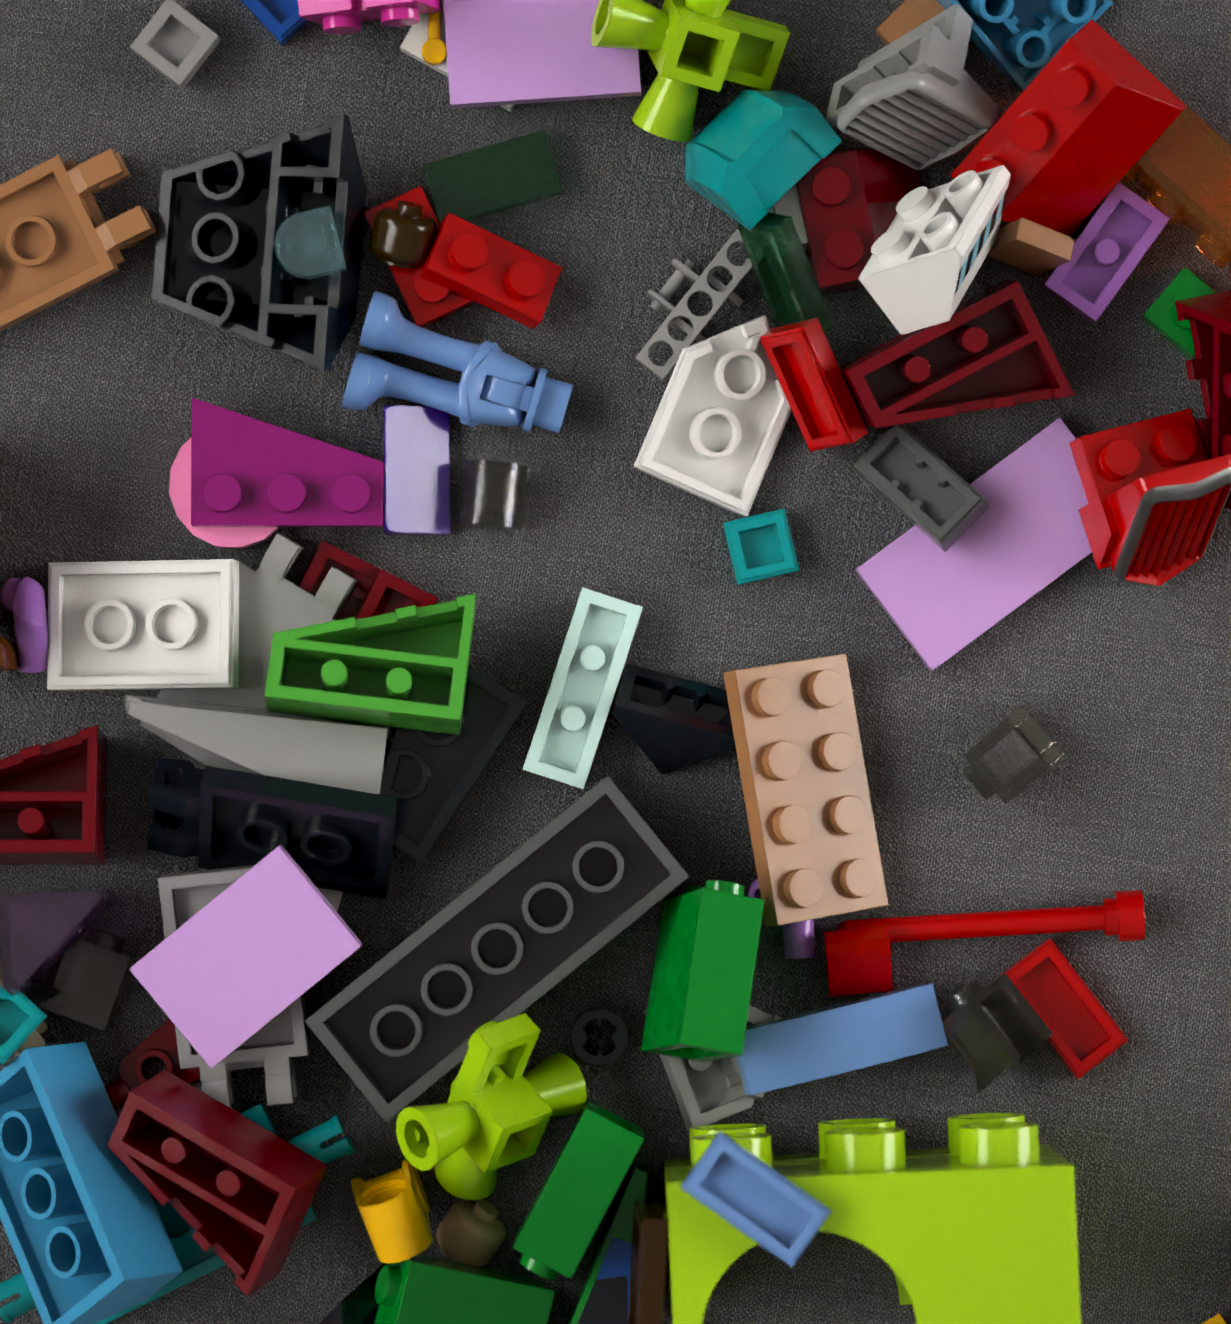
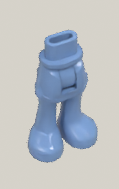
[341,291,573,433]

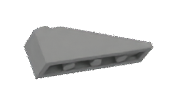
[124,695,388,795]

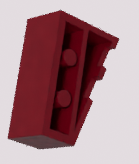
[839,280,1075,428]
[107,1070,328,1297]

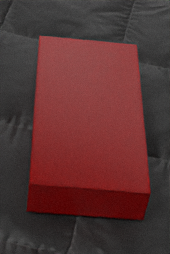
[760,318,868,452]
[998,938,1128,1079]

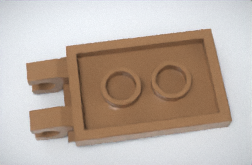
[0,148,157,332]

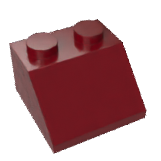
[796,149,922,298]

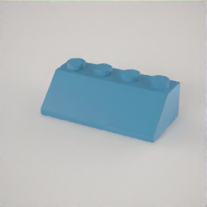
[0,1042,183,1324]

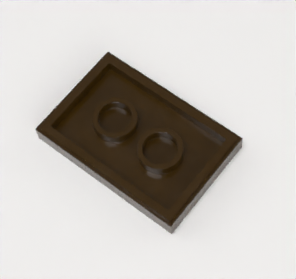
[627,1199,668,1324]

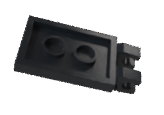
[147,758,398,899]

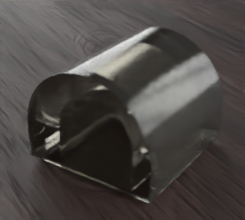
[459,460,529,531]

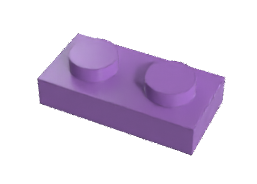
[1042,182,1170,324]

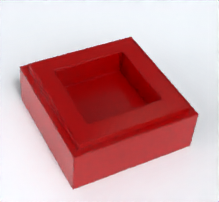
[824,926,893,997]

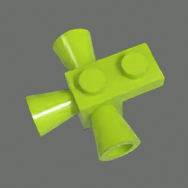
[591,0,790,142]
[396,1013,587,1200]

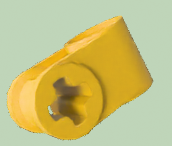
[351,1159,433,1264]

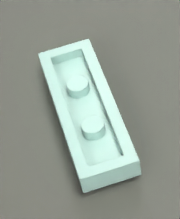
[523,587,643,790]

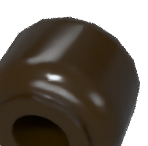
[370,201,438,269]

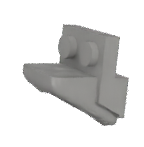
[826,3,1001,170]

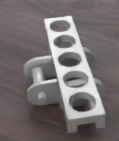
[635,228,765,381]

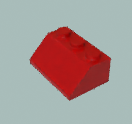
[950,19,1187,236]

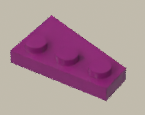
[191,398,384,528]

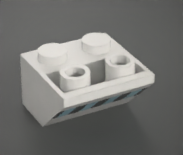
[858,165,1011,335]

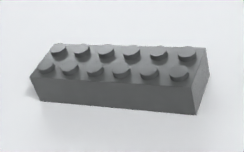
[305,776,689,1122]

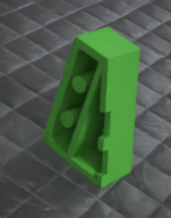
[264,594,476,735]

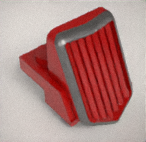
[1069,408,1231,587]

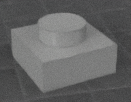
[130,0,221,90]

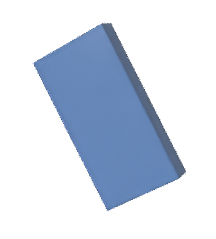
[680,1130,832,1267]

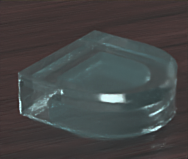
[275,205,347,279]

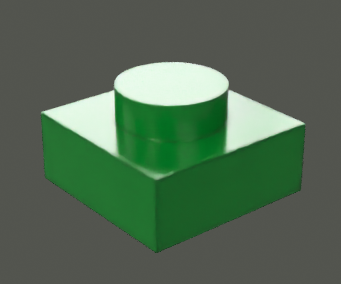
[1141,267,1216,358]

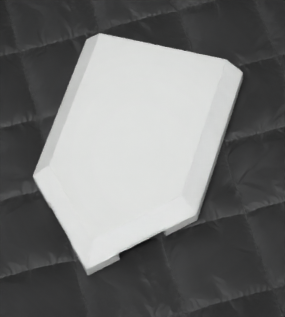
[634,316,791,517]

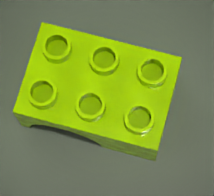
[663,1112,1081,1324]

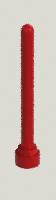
[836,890,1145,943]

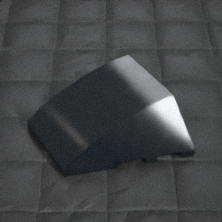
[151,114,366,371]

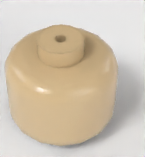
[436,1199,506,1267]

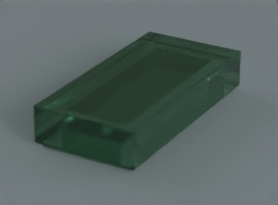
[423,130,563,223]
[737,212,833,334]

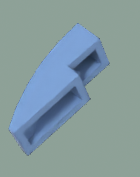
[737,983,948,1095]

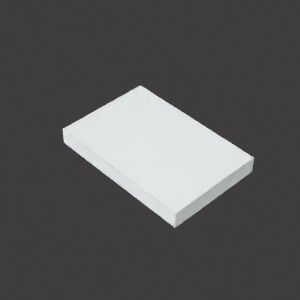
[47,559,239,691]

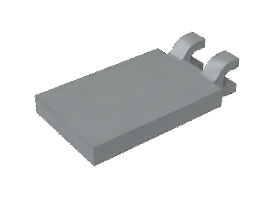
[140,533,357,774]
[158,865,310,1108]

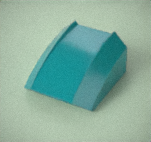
[684,90,842,231]

